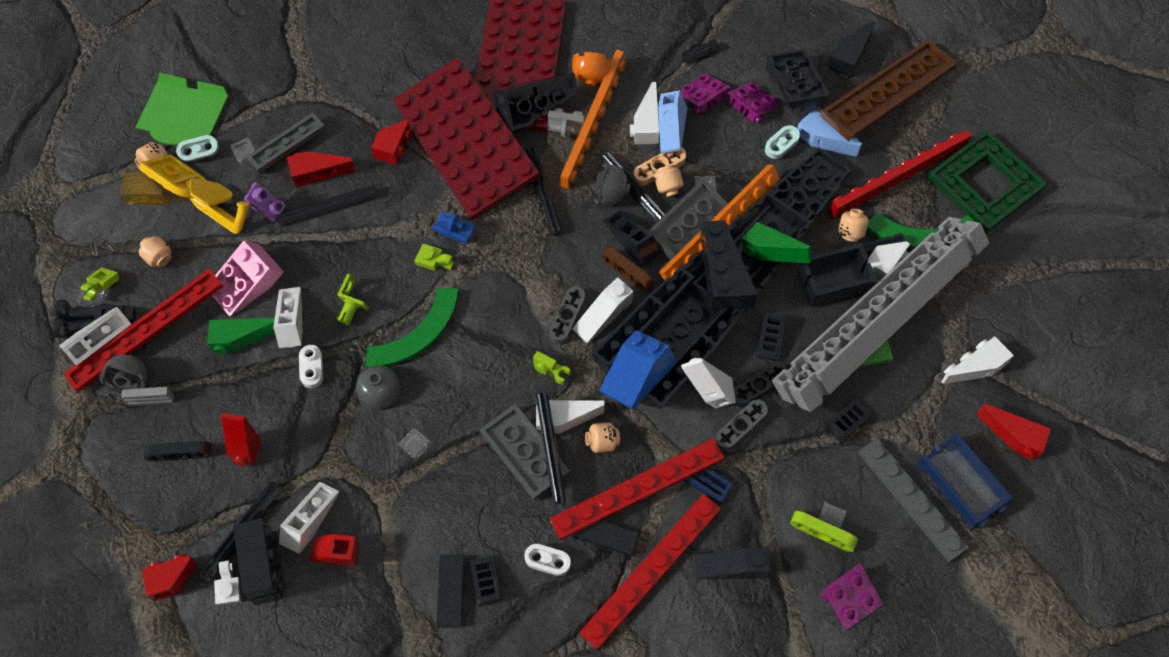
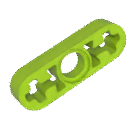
[790,511,858,552]

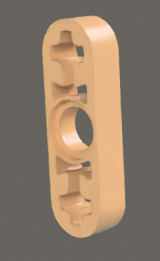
[633,147,686,186]

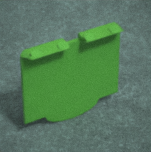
[135,73,228,146]

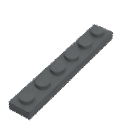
[858,438,969,562]

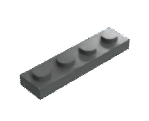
[246,113,326,174]

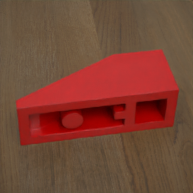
[287,152,356,188]
[977,403,1051,460]
[221,413,262,467]

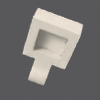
[214,561,242,606]

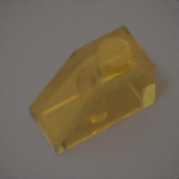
[120,171,168,205]

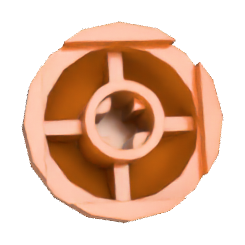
[572,52,612,87]

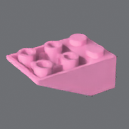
[212,240,284,317]

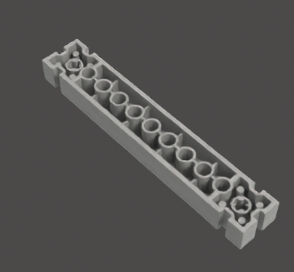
[772,217,989,412]

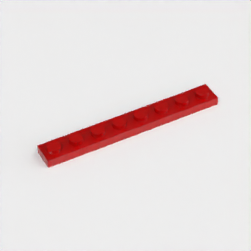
[829,130,972,219]
[63,268,224,393]
[550,439,724,541]
[579,494,721,650]

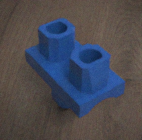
[432,211,476,244]

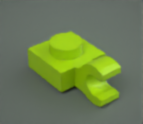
[414,244,454,271]
[81,267,119,301]
[533,351,570,385]

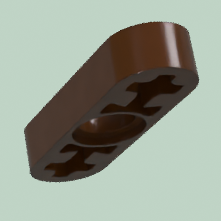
[600,246,654,292]

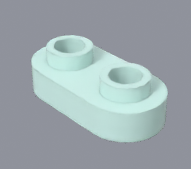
[765,125,800,159]
[176,135,219,162]

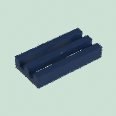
[683,468,734,504]

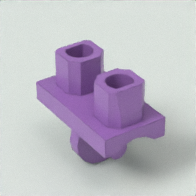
[244,182,285,222]

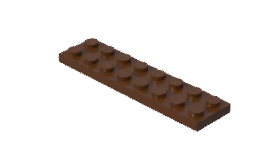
[820,39,957,142]

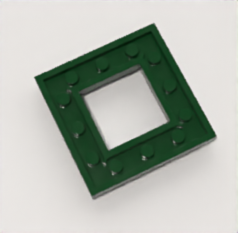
[927,130,1047,233]

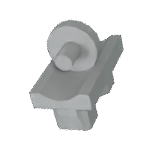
[547,108,585,137]

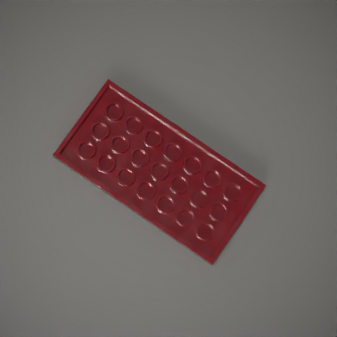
[475,0,567,131]
[392,57,541,221]

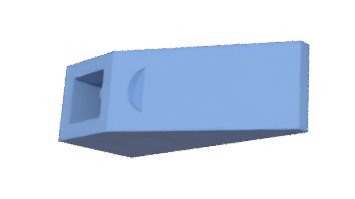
[658,90,687,153]
[797,109,862,157]

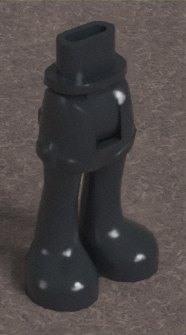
[53,300,135,338]

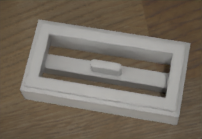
[121,387,174,406]

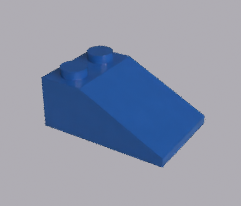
[599,330,676,410]

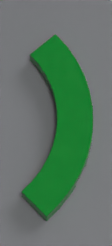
[867,212,976,250]
[366,288,459,368]

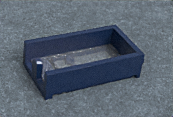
[916,432,1012,530]

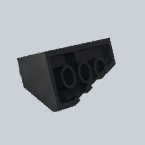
[493,73,578,131]

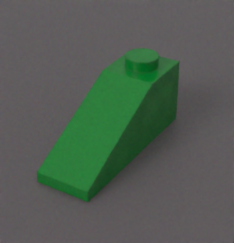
[742,222,812,263]
[207,318,275,355]

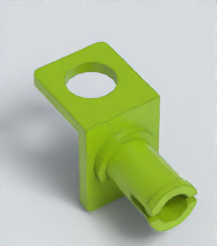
[337,274,369,325]

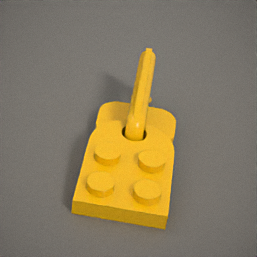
[139,154,250,234]

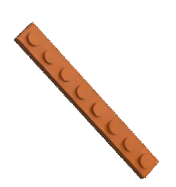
[560,49,626,189]
[659,164,781,281]

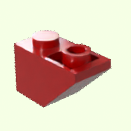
[371,120,412,165]
[309,534,360,567]
[142,554,197,601]

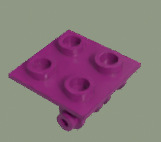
[680,73,730,115]
[728,82,780,124]
[821,564,883,630]

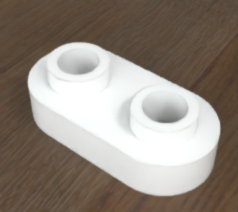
[299,345,323,389]
[524,544,571,576]

